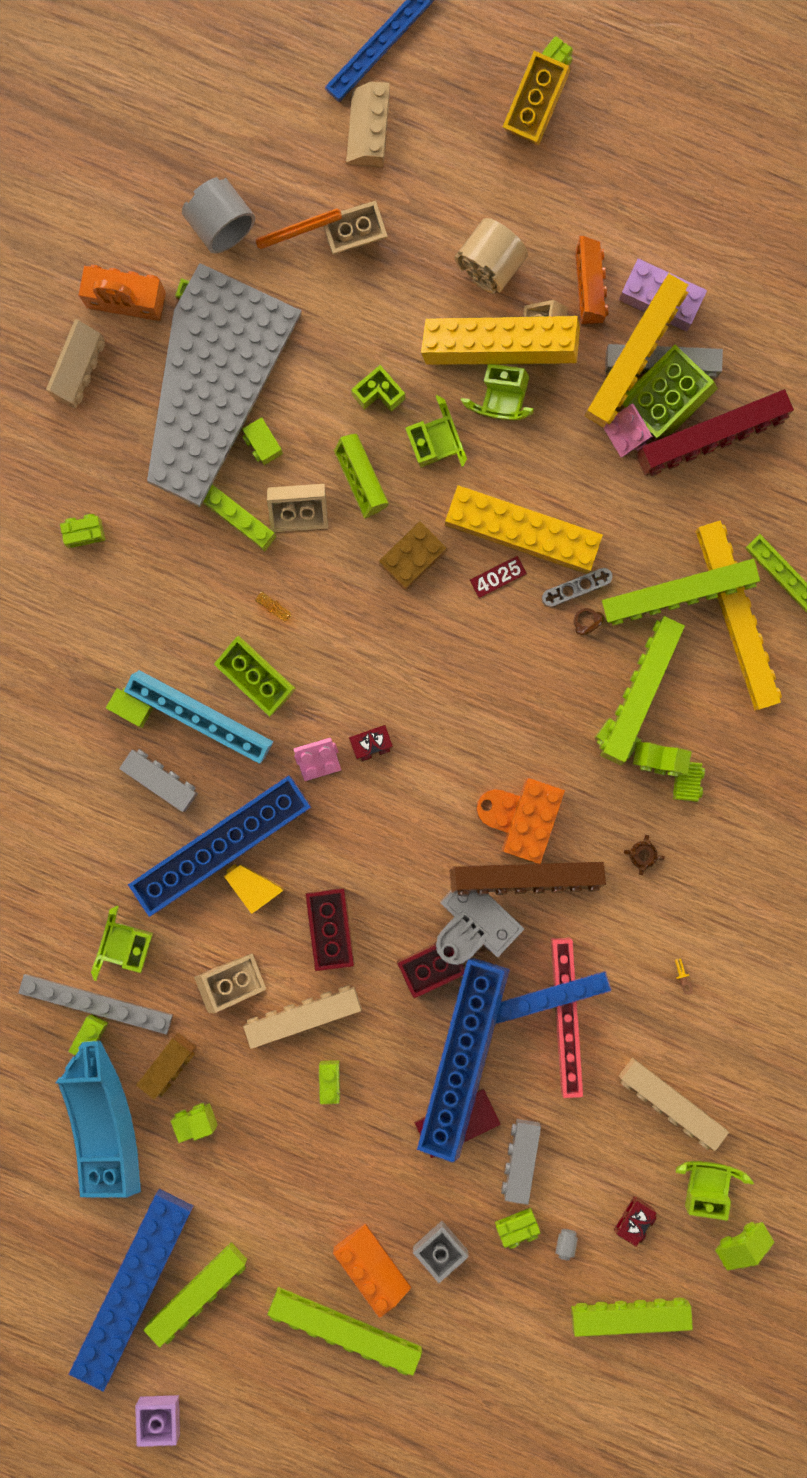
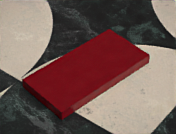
[414,1088,501,1158]

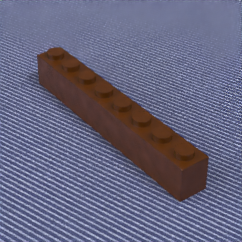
[450,862,606,896]

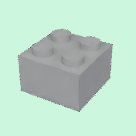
[413,1221,469,1283]

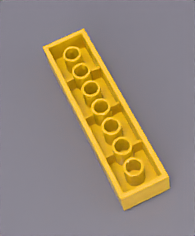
[584,273,689,428]
[421,316,580,365]
[445,485,603,574]

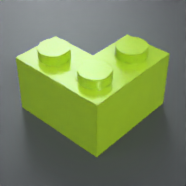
[351,365,405,411]
[633,742,692,777]
[171,1103,218,1143]
[715,1222,775,1271]

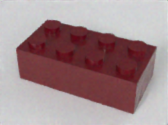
[305,887,355,971]

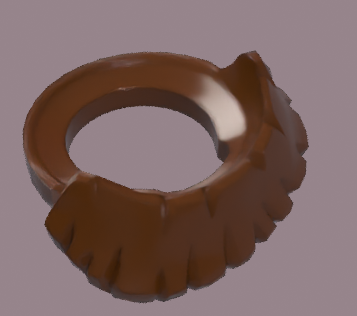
[574,608,604,636]

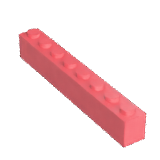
[551,937,583,1098]

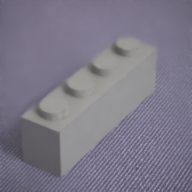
[119,749,198,812]
[501,1119,541,1205]

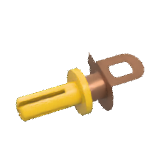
[675,958,693,995]

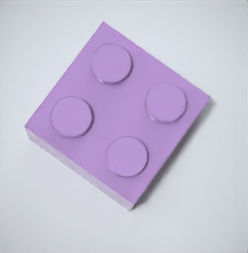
[136,1395,180,1447]

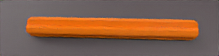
[256,208,342,249]

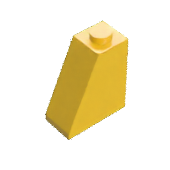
[224,864,284,914]

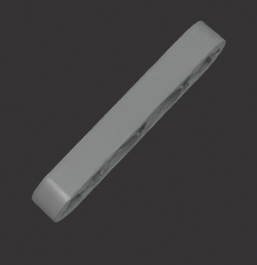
[542,568,612,607]

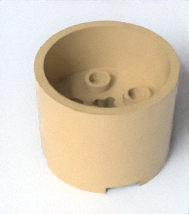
[455,218,528,294]

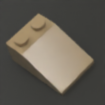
[194,954,266,1013]

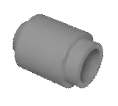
[555,1229,578,1260]

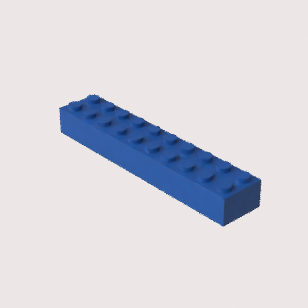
[128,775,312,917]
[417,958,510,1163]
[68,1189,194,1392]

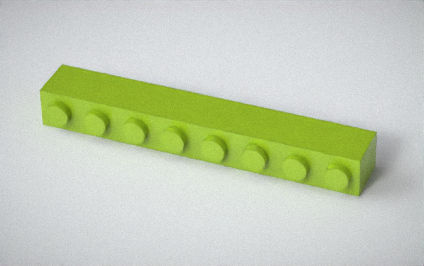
[602,559,760,626]
[599,616,685,766]
[268,1287,422,1376]

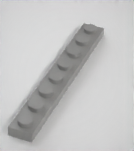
[19,974,173,1034]

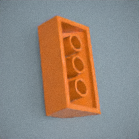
[575,236,608,324]
[333,1224,411,1318]

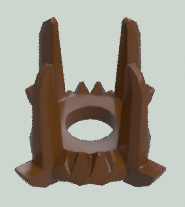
[624,835,665,876]

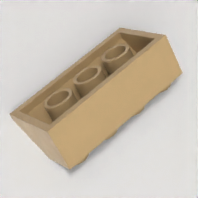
[346,82,390,167]
[46,319,105,408]

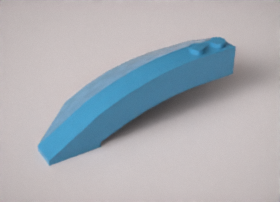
[56,1041,141,1197]

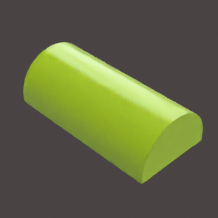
[334,434,389,519]
[214,636,296,717]

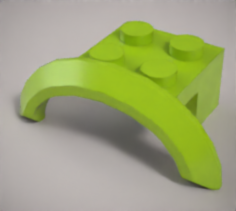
[461,364,534,420]
[406,395,467,468]
[91,906,153,981]
[675,1161,754,1221]

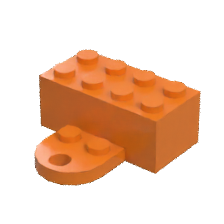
[78,265,166,321]
[476,778,565,864]

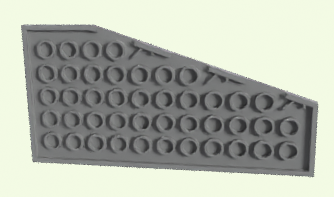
[147,263,302,507]

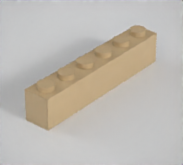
[243,985,362,1049]
[619,1057,729,1151]

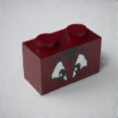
[349,725,393,762]
[614,1196,657,1247]

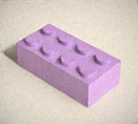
[619,259,707,332]

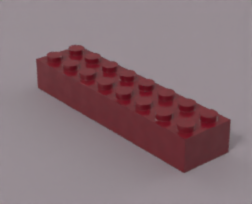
[636,389,794,477]

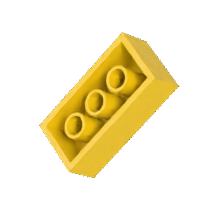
[502,51,571,145]

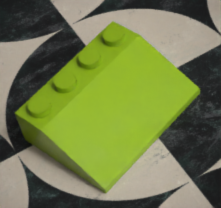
[623,345,718,440]

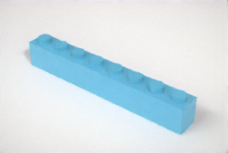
[124,670,274,764]

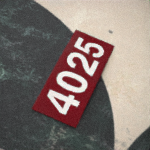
[470,556,527,598]

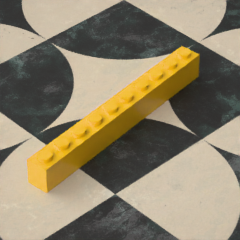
[695,520,782,711]

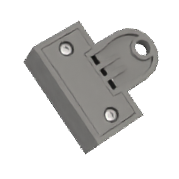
[436,890,524,964]

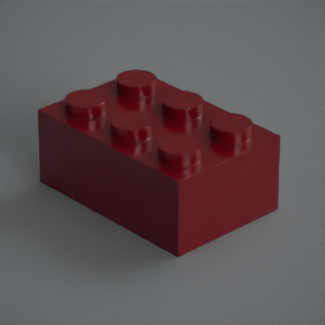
[397,943,465,999]

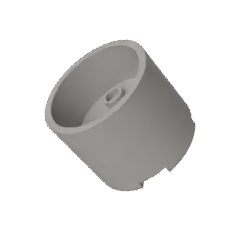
[182,177,255,253]

